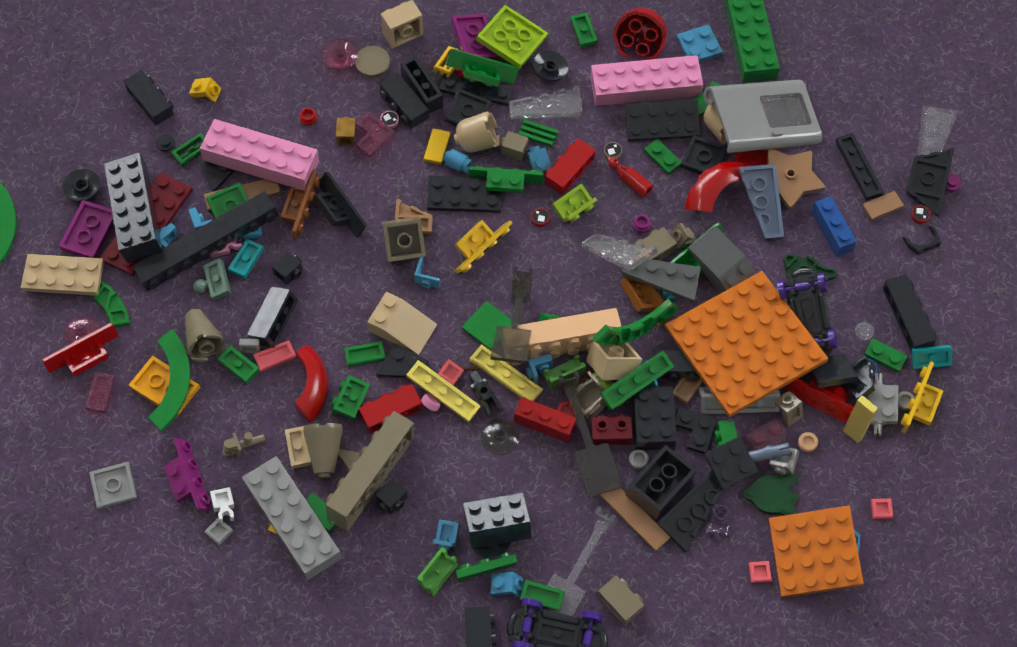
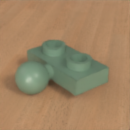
[193,258,231,300]

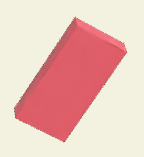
[253,340,297,372]

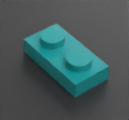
[228,239,264,279]
[912,345,952,369]

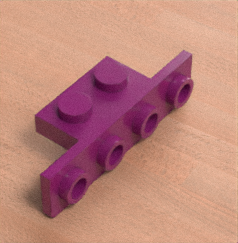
[164,438,212,512]

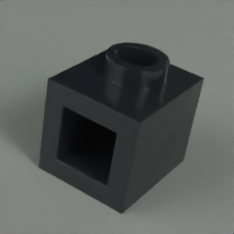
[272,251,303,285]
[376,478,408,514]

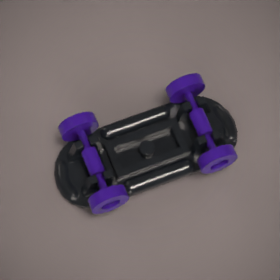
[777,268,838,356]
[506,598,608,647]

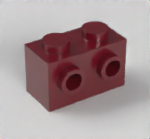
[591,414,632,446]

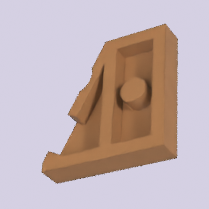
[395,199,433,235]

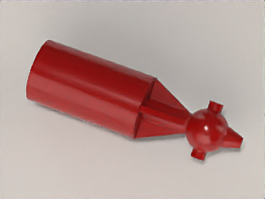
[607,157,654,198]

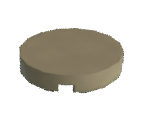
[355,46,390,78]

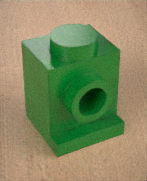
[714,420,737,447]

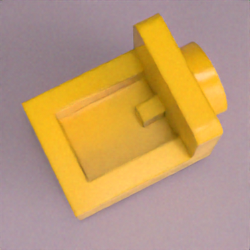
[189,77,221,102]

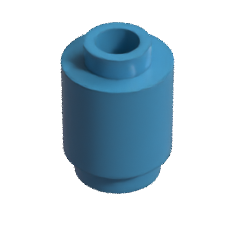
[443,149,472,173]

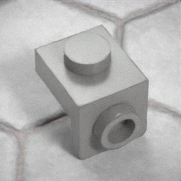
[769,448,800,475]

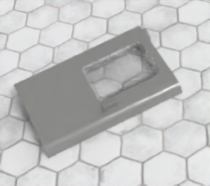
[704,80,822,153]

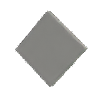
[89,461,137,510]

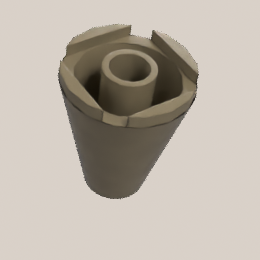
[185,309,226,362]
[303,423,343,479]

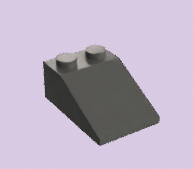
[687,226,755,294]

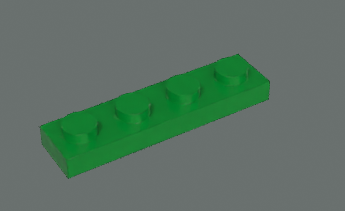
[599,351,674,410]

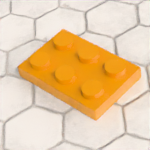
[129,356,200,418]

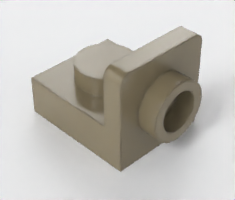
[670,223,697,249]
[775,391,803,427]

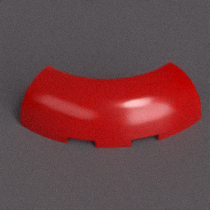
[684,161,745,212]
[295,345,328,423]

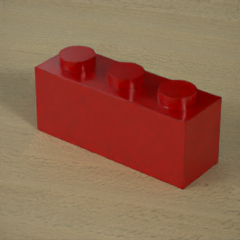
[544,138,596,196]
[359,384,423,434]
[514,397,576,443]

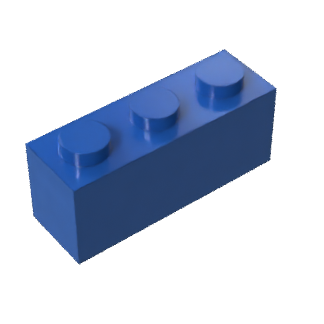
[812,196,857,257]

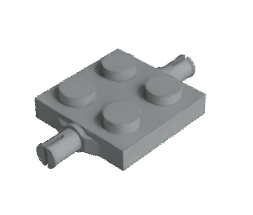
[866,373,898,437]

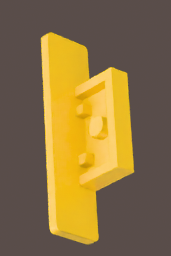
[454,220,512,273]
[901,361,943,433]

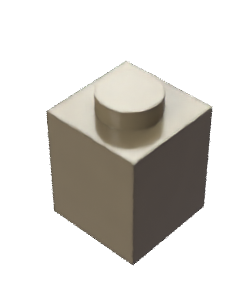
[499,131,529,161]

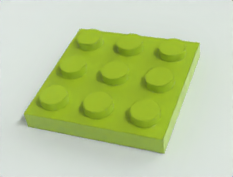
[476,5,549,69]

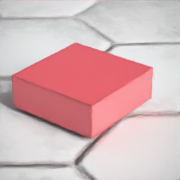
[438,359,464,385]
[870,499,893,519]
[748,561,772,583]

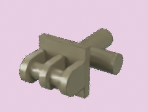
[222,432,265,458]

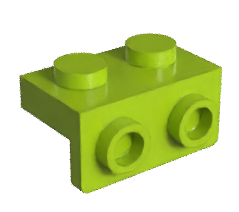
[551,183,597,223]

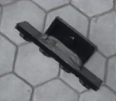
[313,172,367,238]

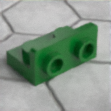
[330,375,370,420]

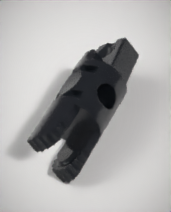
[470,371,503,418]

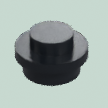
[156,134,175,151]

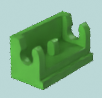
[542,355,586,390]
[417,547,459,596]

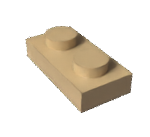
[285,426,312,469]

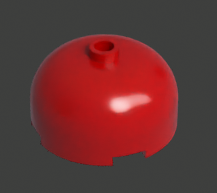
[613,8,668,61]

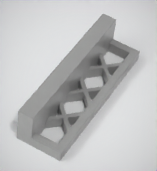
[699,387,780,414]

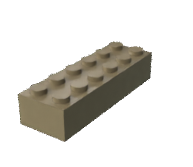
[325,411,414,532]

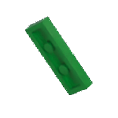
[455,553,517,581]

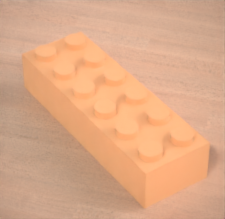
[502,308,621,366]

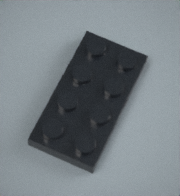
[625,100,700,141]
[427,175,502,213]

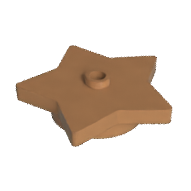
[767,149,825,210]

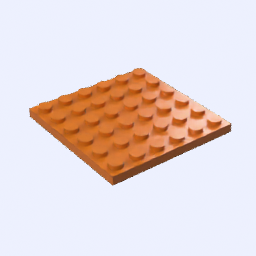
[665,271,828,417]

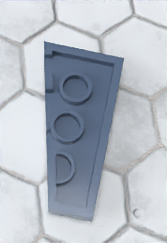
[738,164,784,240]

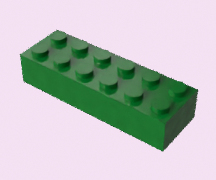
[723,0,780,83]

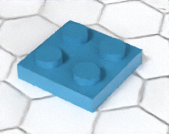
[676,24,723,62]

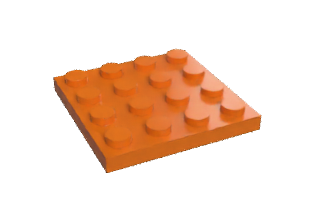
[769,505,864,597]

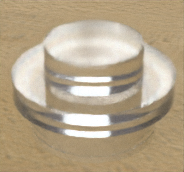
[854,322,874,341]

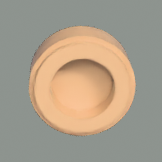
[798,432,818,452]

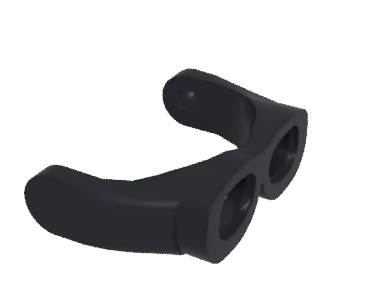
[903,225,941,255]

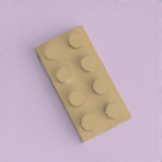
[21,254,104,296]

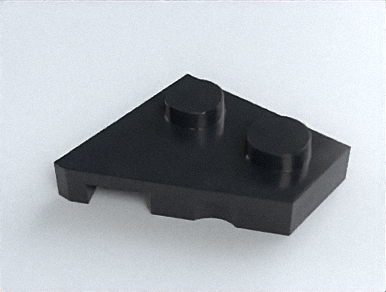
[376,344,428,378]
[841,354,875,400]

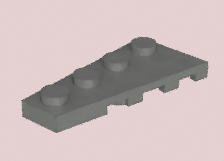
[622,255,701,304]

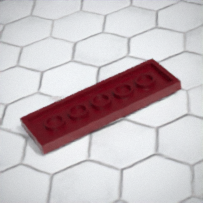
[100,172,193,276]

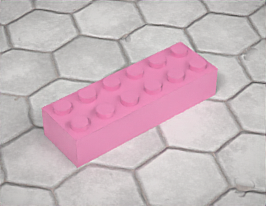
[590,55,703,106]
[200,119,319,191]

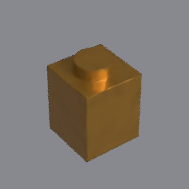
[336,117,356,145]

